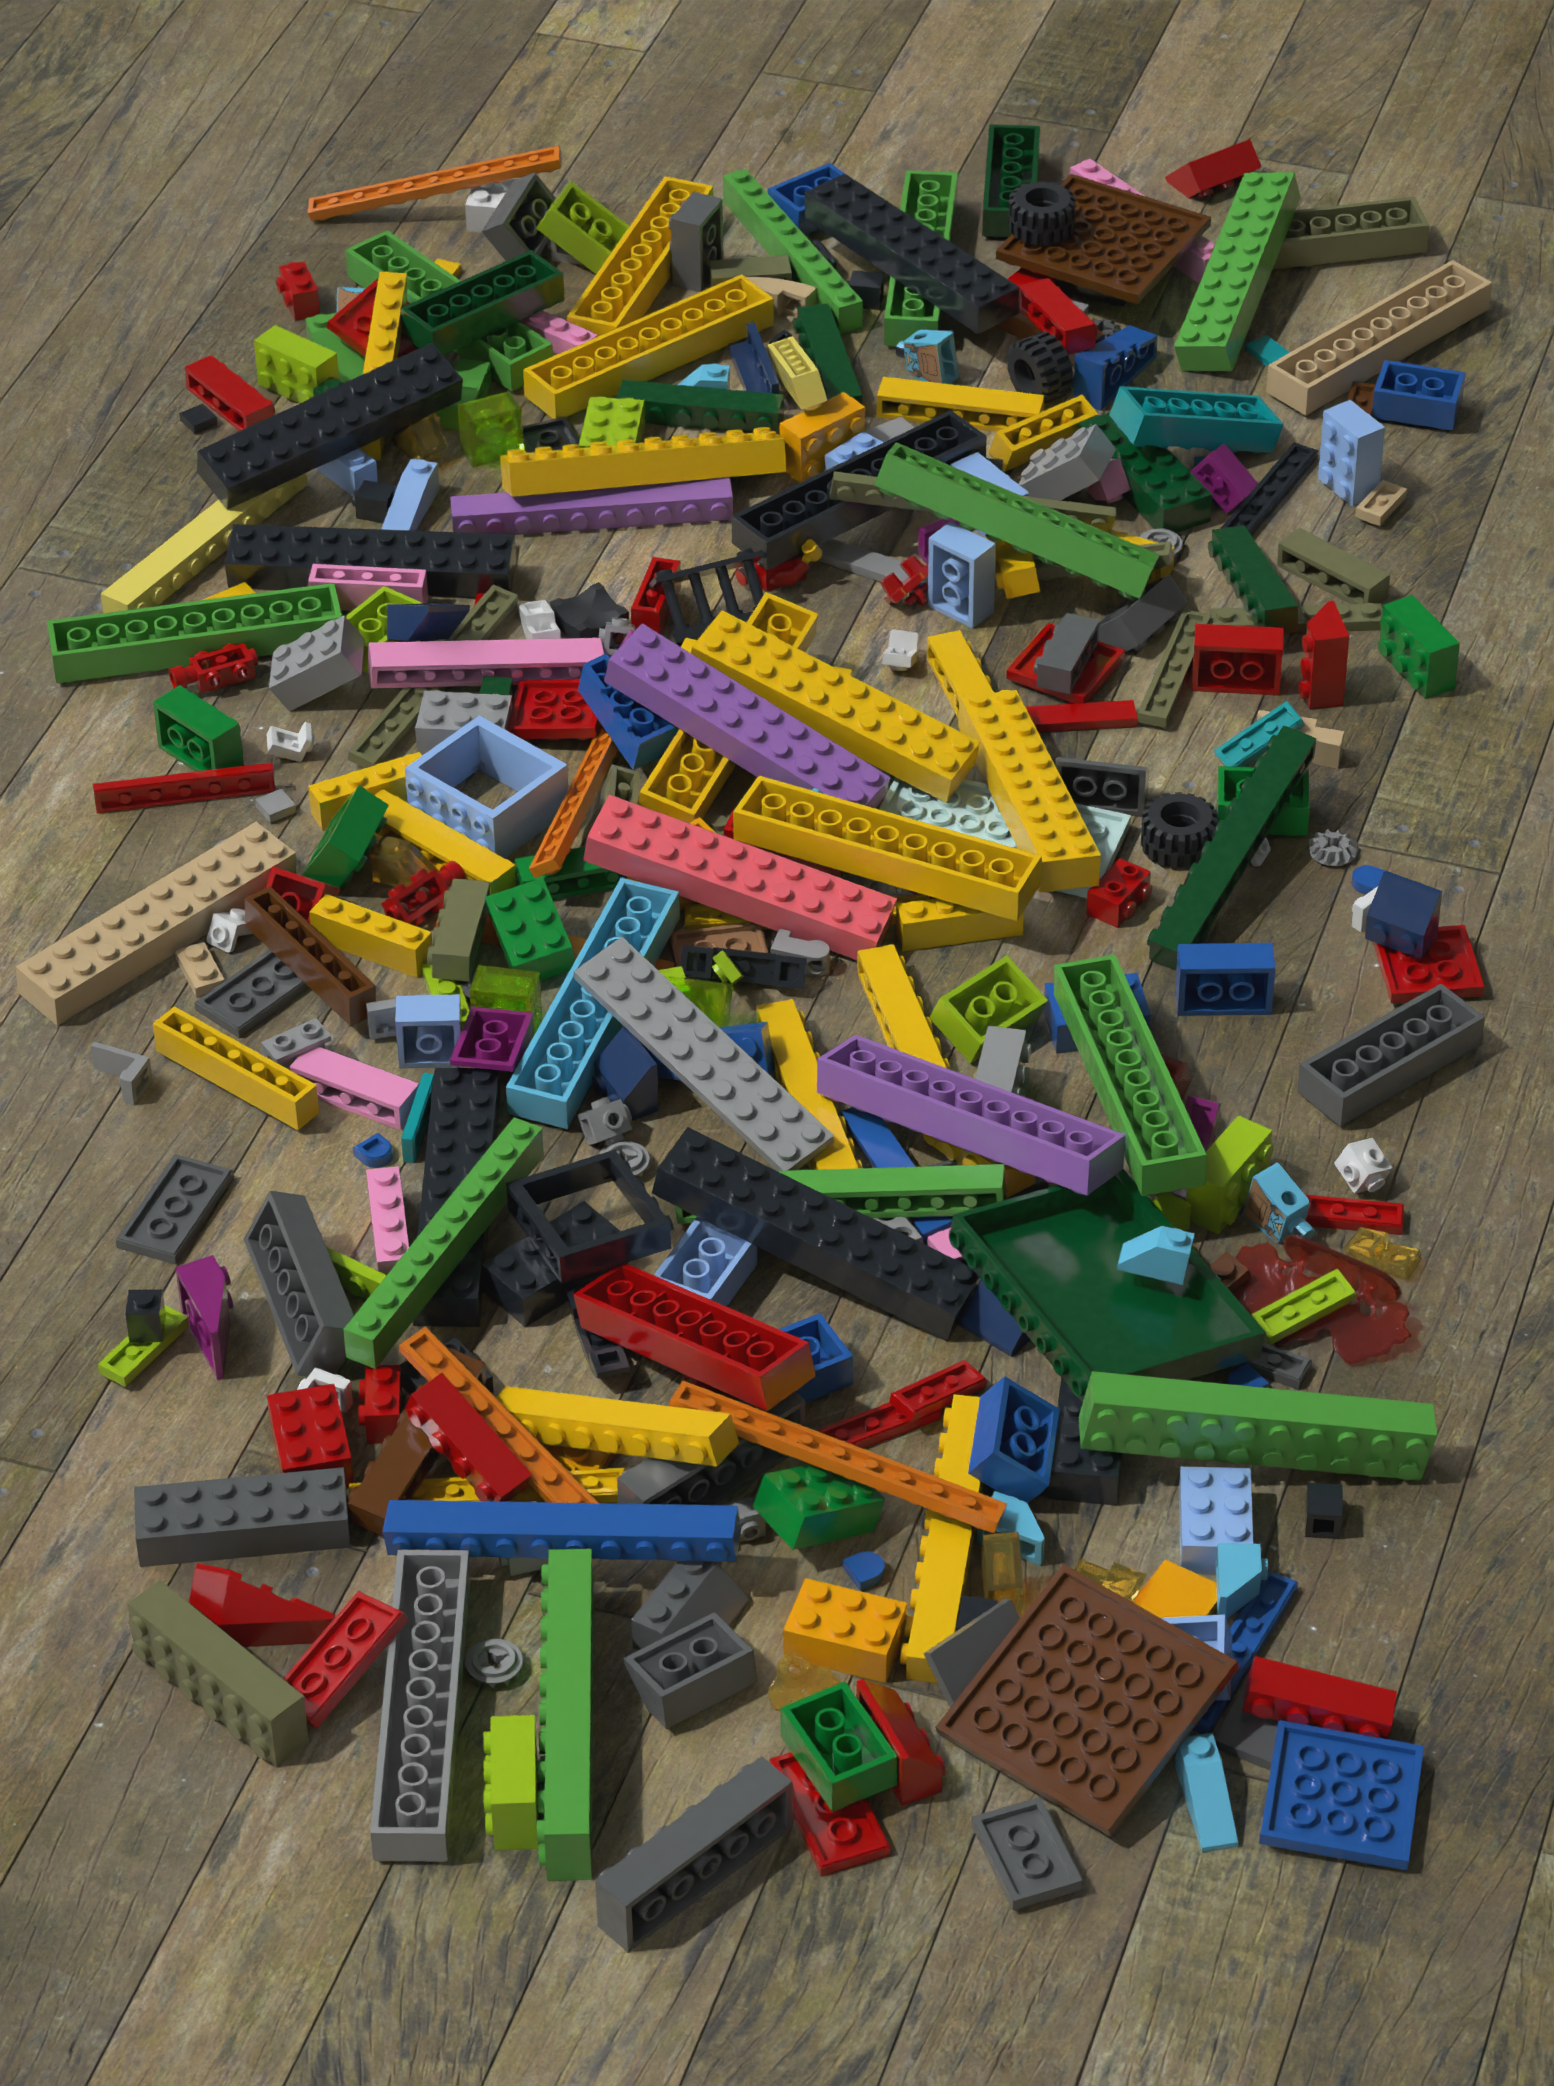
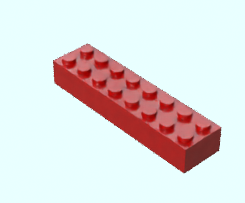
[573,1263,816,1411]

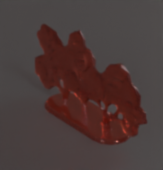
[1232,1235,1412,1364]

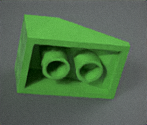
[305,313,365,383]

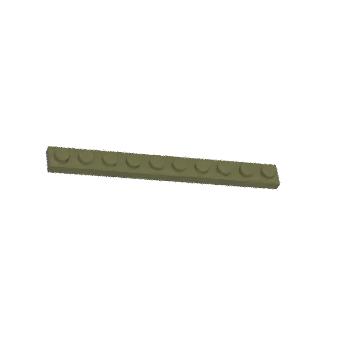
[830,472,1116,534]
[348,584,518,768]

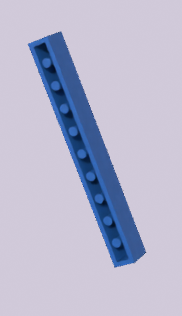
[383,1500,741,1562]

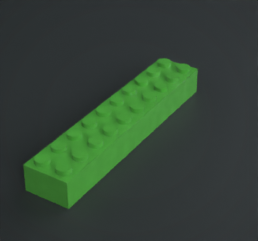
[884,170,958,347]
[1174,172,1301,371]
[345,230,553,391]
[874,442,1160,599]
[47,583,342,683]
[1054,954,1207,1196]
[1079,1371,1437,1481]
[537,1549,594,1881]

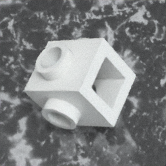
[1334,1138,1393,1194]

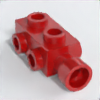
[169,643,258,693]
[381,861,465,926]

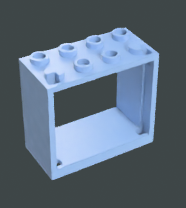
[405,715,569,858]

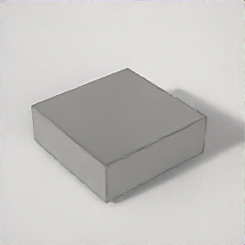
[255,789,297,823]

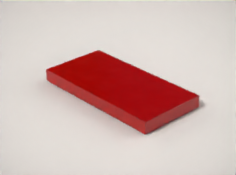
[283,1591,409,1729]
[769,1752,890,1877]

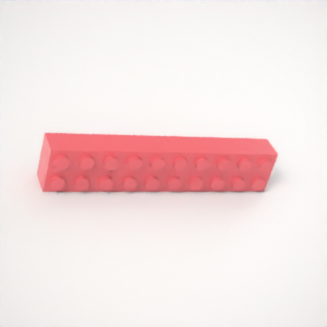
[583,795,897,960]

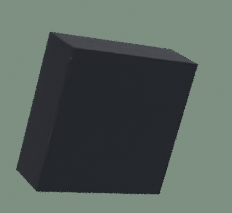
[179,403,218,434]

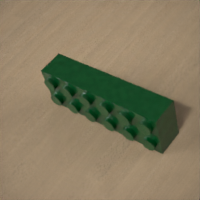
[982,124,1040,238]
[400,250,565,356]
[1079,413,1212,533]

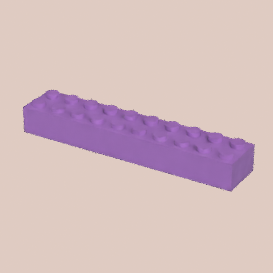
[604,624,890,808]
[817,1035,1126,1195]

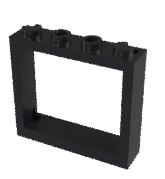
[506,1149,674,1284]

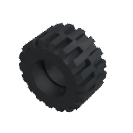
[1009,181,1076,245]
[1006,331,1074,404]
[1141,792,1218,869]

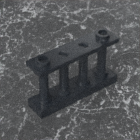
[649,549,764,647]

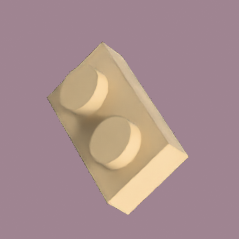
[1355,480,1407,526]
[175,942,225,998]

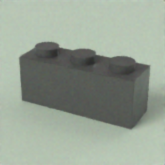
[1034,613,1099,694]

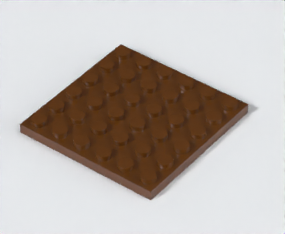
[996,174,1211,304]
[935,1564,1239,1837]

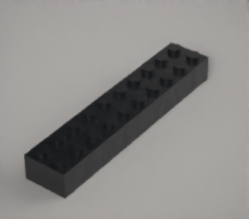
[805,174,1019,334]
[197,342,463,510]
[731,410,987,570]
[225,524,517,597]
[413,1067,501,1327]
[651,1127,981,1341]

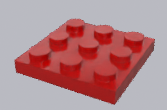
[326,279,419,358]
[1006,623,1125,703]
[507,679,600,740]
[1372,925,1484,1003]

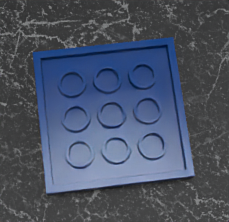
[1259,1720,1424,1870]

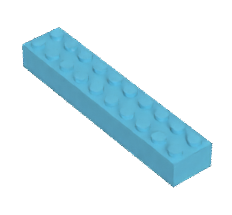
[506,878,680,1129]

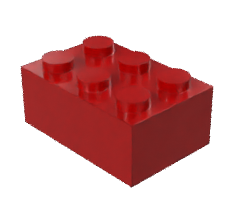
[1192,624,1283,696]
[267,1383,354,1487]

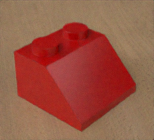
[265,866,340,924]

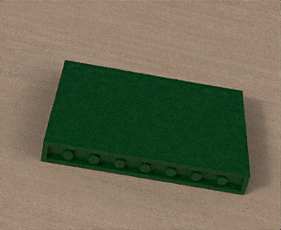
[949,1169,1266,1403]

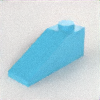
[1175,1733,1238,1852]

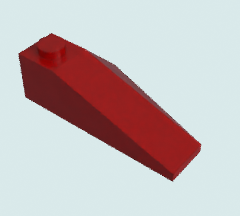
[189,1563,336,1647]

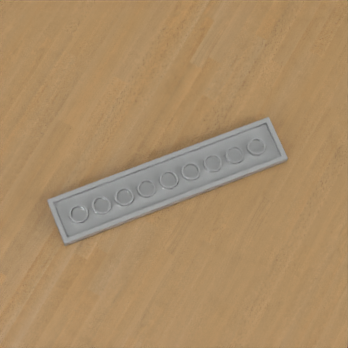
[573,937,834,1171]

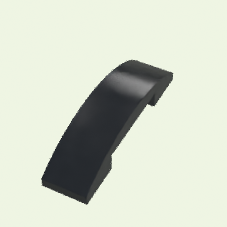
[680,945,807,989]
[565,1283,630,1379]

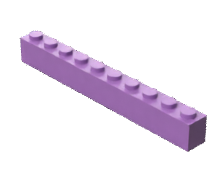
[450,477,733,535]

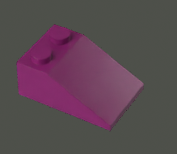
[450,1006,534,1072]
[175,1255,233,1380]

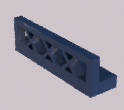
[729,322,779,394]

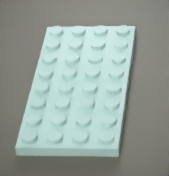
[879,777,1131,898]

